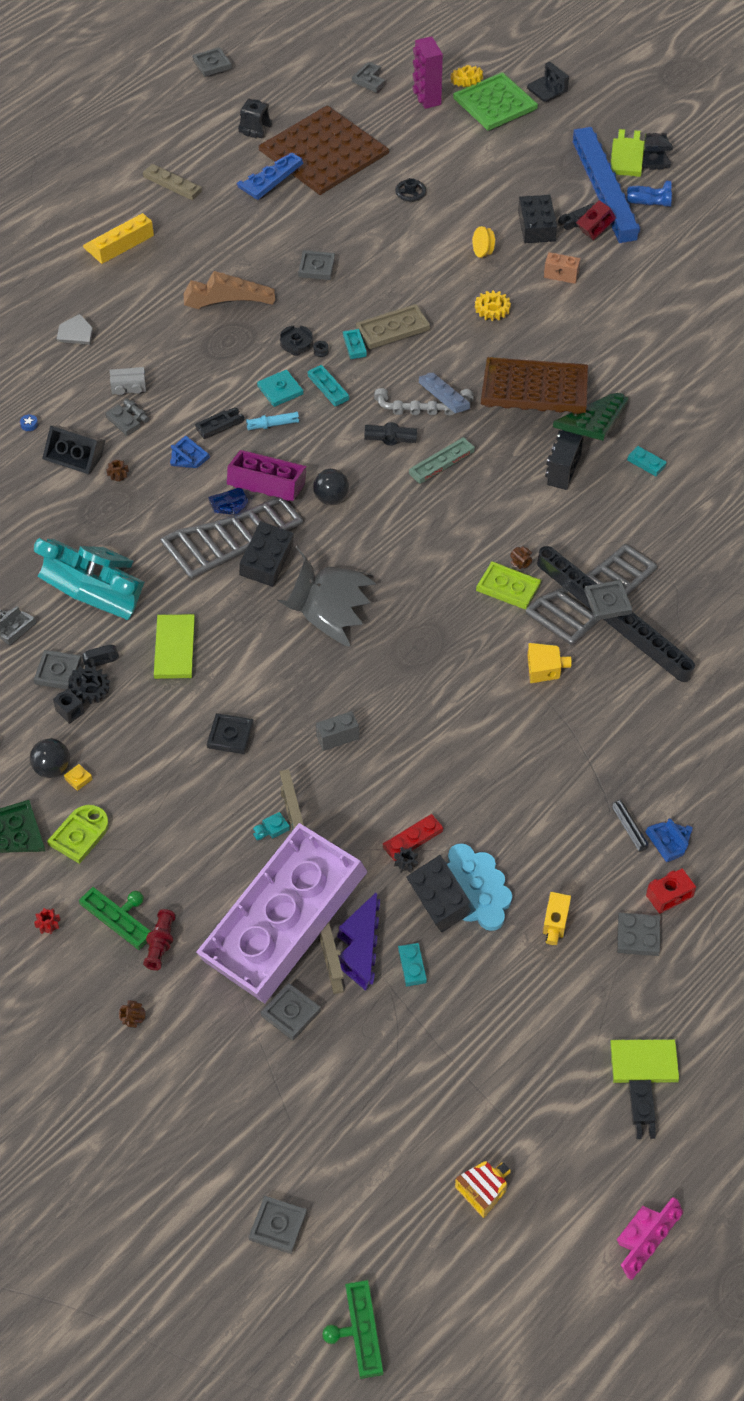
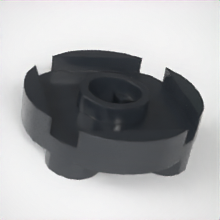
[280,325,313,356]

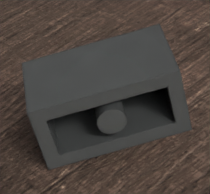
[316,711,359,751]

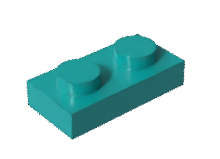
[343,329,367,359]
[627,446,667,476]
[398,943,427,987]

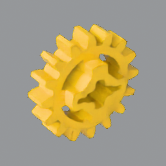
[451,65,483,87]
[475,290,511,321]

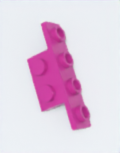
[617,1197,683,1280]

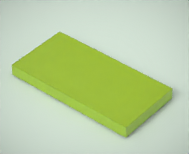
[154,614,195,679]

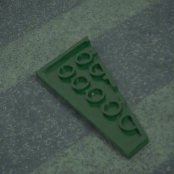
[0,800,45,853]

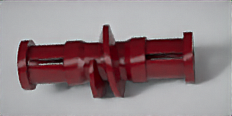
[143,909,176,971]

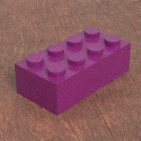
[412,36,443,109]
[227,450,307,501]

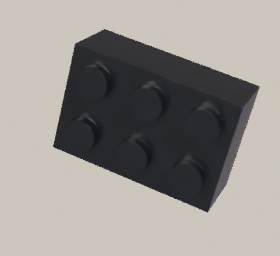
[518,195,557,243]
[545,430,584,490]
[239,521,294,587]
[406,855,476,933]

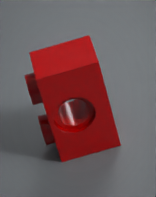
[646,868,696,914]

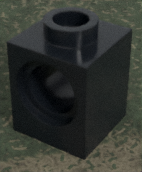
[53,689,84,724]

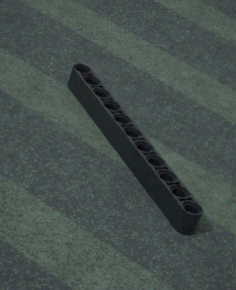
[537,546,695,682]

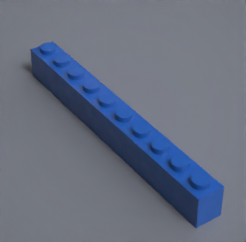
[573,127,640,243]

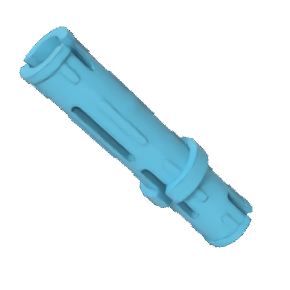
[246,412,299,431]

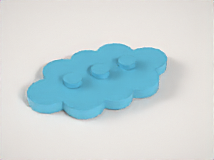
[447,844,512,931]

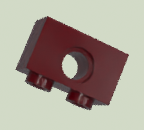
[576,200,616,241]

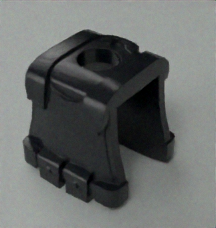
[238,98,272,138]
[642,133,673,170]

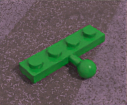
[79,887,151,950]
[322,1280,383,1379]

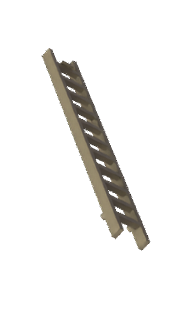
[279,769,344,994]

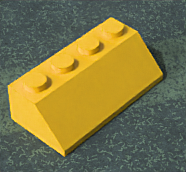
[83,213,154,264]

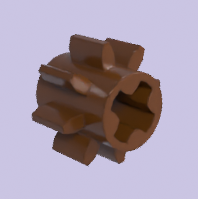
[106,460,129,481]
[510,546,532,569]
[119,1000,146,1028]

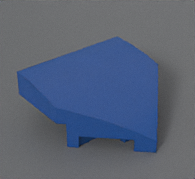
[170,435,210,468]
[645,818,693,862]

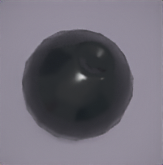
[313,468,349,505]
[30,738,70,779]

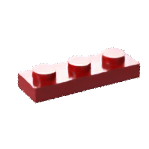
[383,814,443,862]

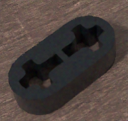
[82,645,119,668]

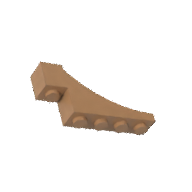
[183,271,275,309]

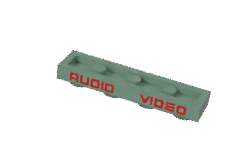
[409,437,475,484]

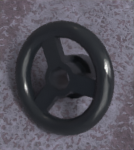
[395,178,426,202]

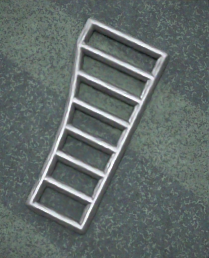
[161,497,303,579]
[525,544,657,645]

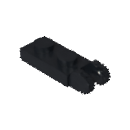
[558,203,594,230]
[195,407,245,439]
[628,1080,656,1139]

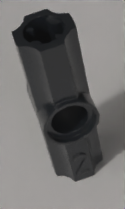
[364,422,417,446]

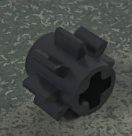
[393,847,419,873]

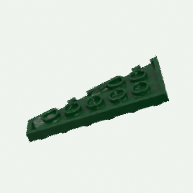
[553,393,629,441]

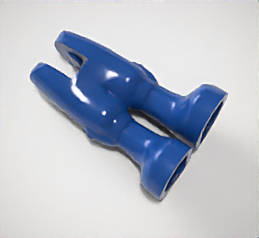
[627,181,672,207]

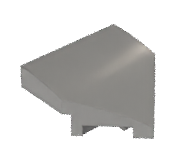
[57,314,93,345]

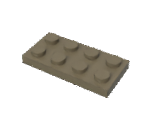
[356,304,430,349]

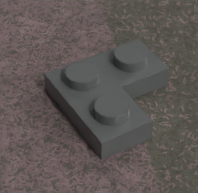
[352,62,385,93]

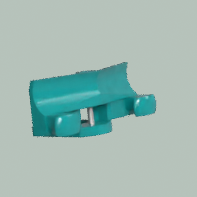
[34,538,145,620]

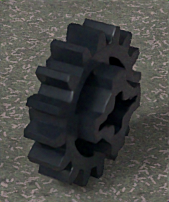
[68,665,110,704]

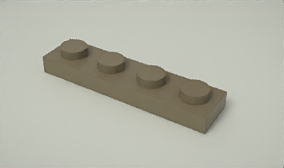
[143,164,202,200]

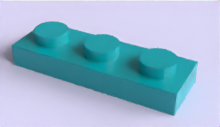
[307,365,349,407]

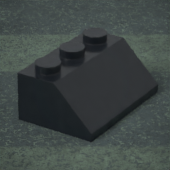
[42,425,106,474]

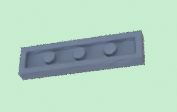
[419,373,470,413]

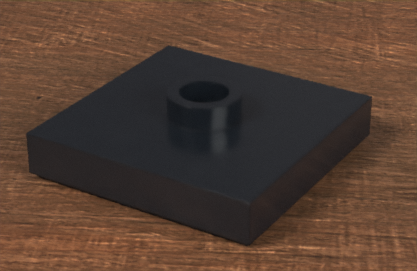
[207,713,254,754]

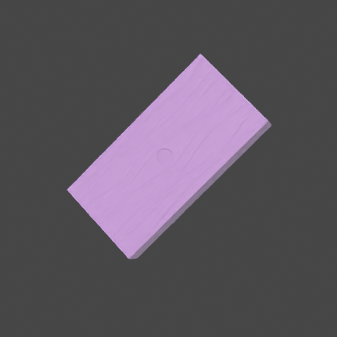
[196,823,367,1004]

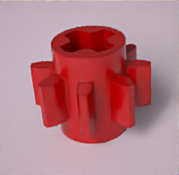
[34,908,61,934]

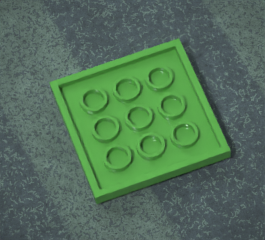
[453,72,538,131]

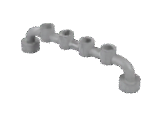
[374,388,474,416]

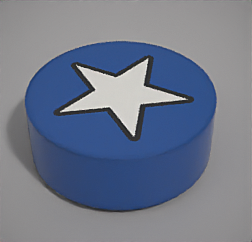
[20,414,38,431]

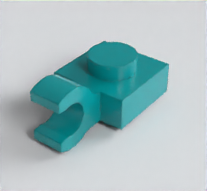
[253,812,290,841]

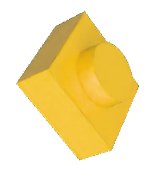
[64,764,93,791]

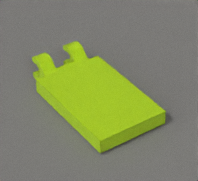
[611,129,644,177]

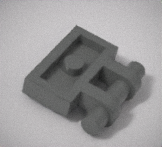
[105,398,150,436]

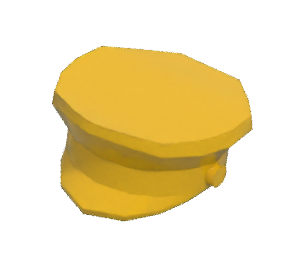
[472,226,495,258]

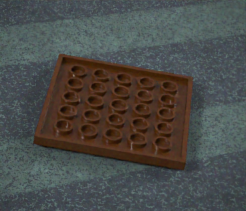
[259,105,389,195]
[481,357,588,414]

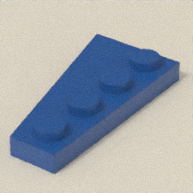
[237,153,303,200]

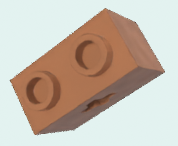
[544,252,581,284]

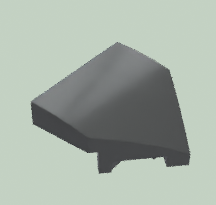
[0,606,37,645]

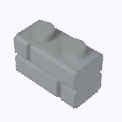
[110,367,146,395]

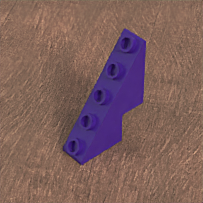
[337,892,380,991]

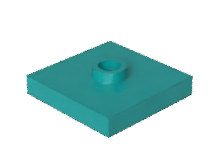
[257,369,303,407]

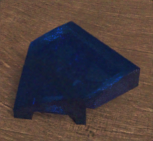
[208,488,248,514]

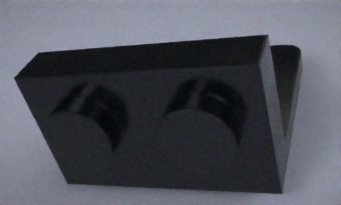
[527,61,569,102]

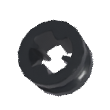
[313,341,329,357]

